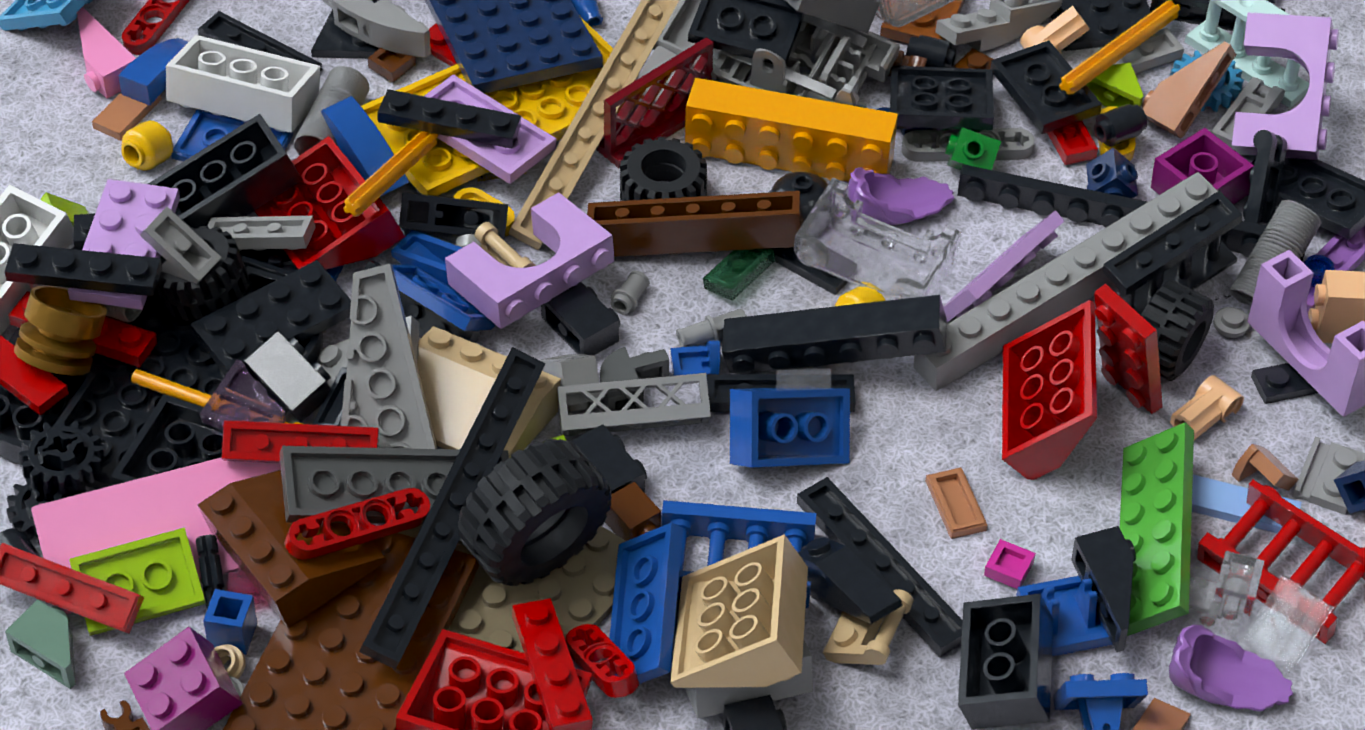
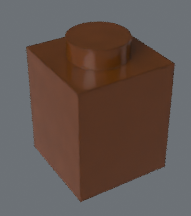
[605,482,661,541]

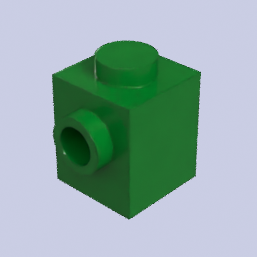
[944,127,1001,170]

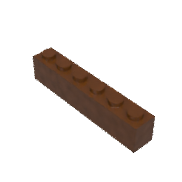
[587,191,803,257]

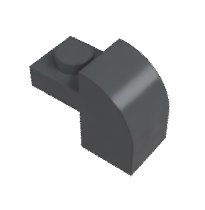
[600,347,669,411]

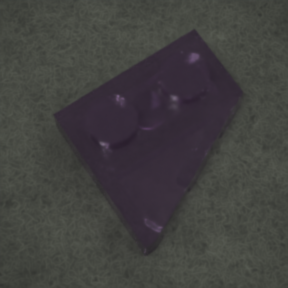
[200,359,286,430]

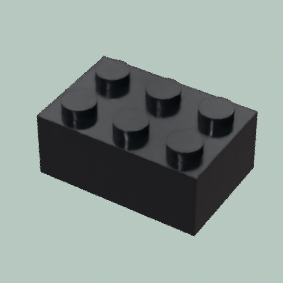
[958,594,1053,729]

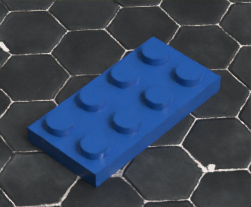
[607,522,683,684]

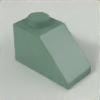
[5,599,76,689]

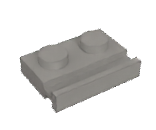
[1292,436,1365,515]

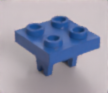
[1016,576,1113,657]
[1053,673,1148,730]

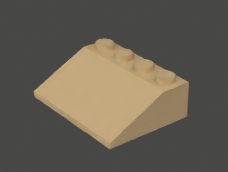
[417,326,561,458]
[670,534,808,688]

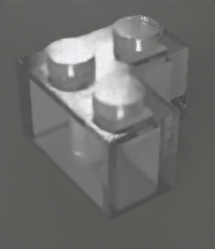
[1170,551,1264,641]

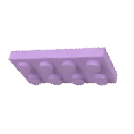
[424,74,556,184]
[68,179,180,310]
[943,210,1064,322]

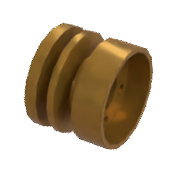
[14,286,107,376]

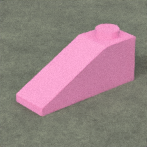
[77,7,136,99]

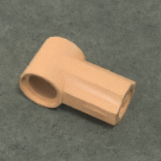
[1020,6,1090,54]
[1170,375,1244,440]

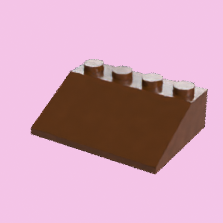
[197,470,387,628]

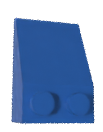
[730,388,850,468]

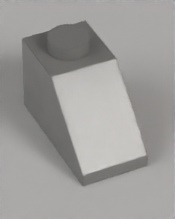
[540,354,601,411]

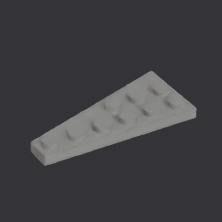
[341,264,438,449]

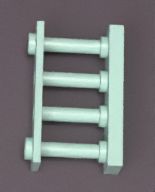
[1185,0,1310,108]

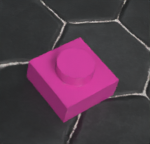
[984,539,1036,589]

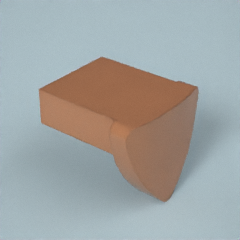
[1232,444,1299,491]

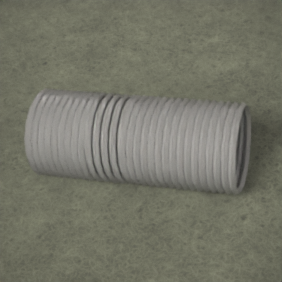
[293,66,370,156]
[1230,200,1322,305]

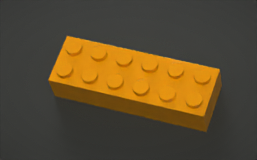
[685,78,898,182]

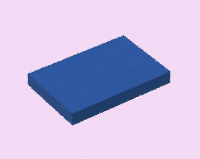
[171,109,293,162]
[393,265,495,331]

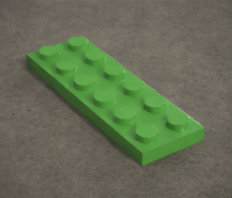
[1119,422,1194,636]

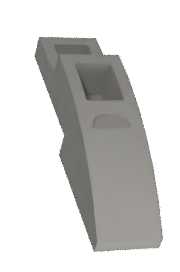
[323,0,431,58]
[935,0,1062,52]

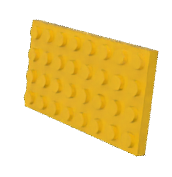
[361,17,644,196]

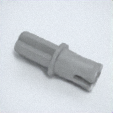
[676,309,747,347]

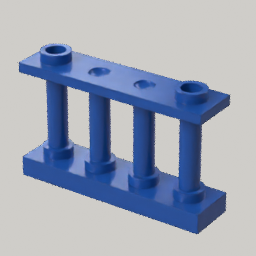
[662,500,816,608]

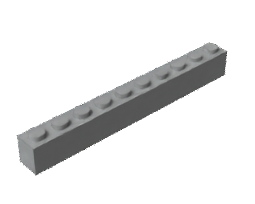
[914,172,1217,391]

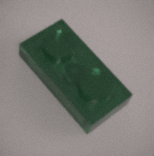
[703,248,775,301]

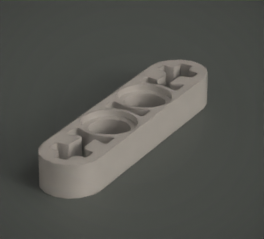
[901,128,1035,162]

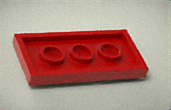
[1094,283,1163,414]

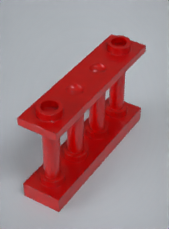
[1197,479,1365,644]

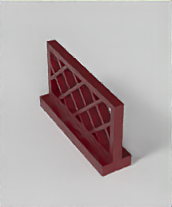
[596,37,714,168]

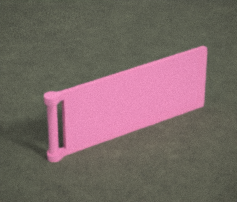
[31,457,281,615]

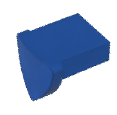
[670,340,720,378]

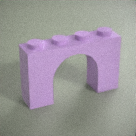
[1232,12,1339,160]
[445,192,614,329]
[1247,250,1365,417]

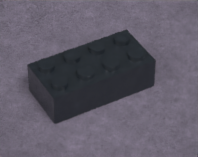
[148,114,303,229]

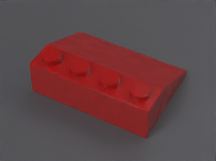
[254,136,405,270]
[1002,300,1097,480]
[396,629,593,730]

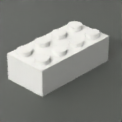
[166,35,320,133]
[0,184,74,335]

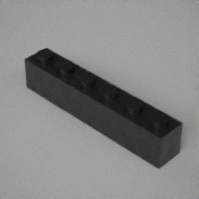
[722,295,947,374]

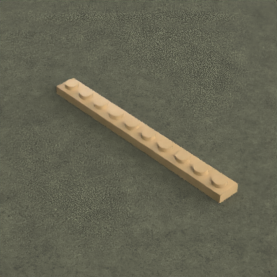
[508,0,679,250]

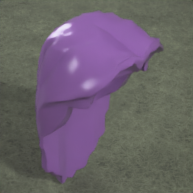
[847,167,954,227]
[1169,625,1293,712]

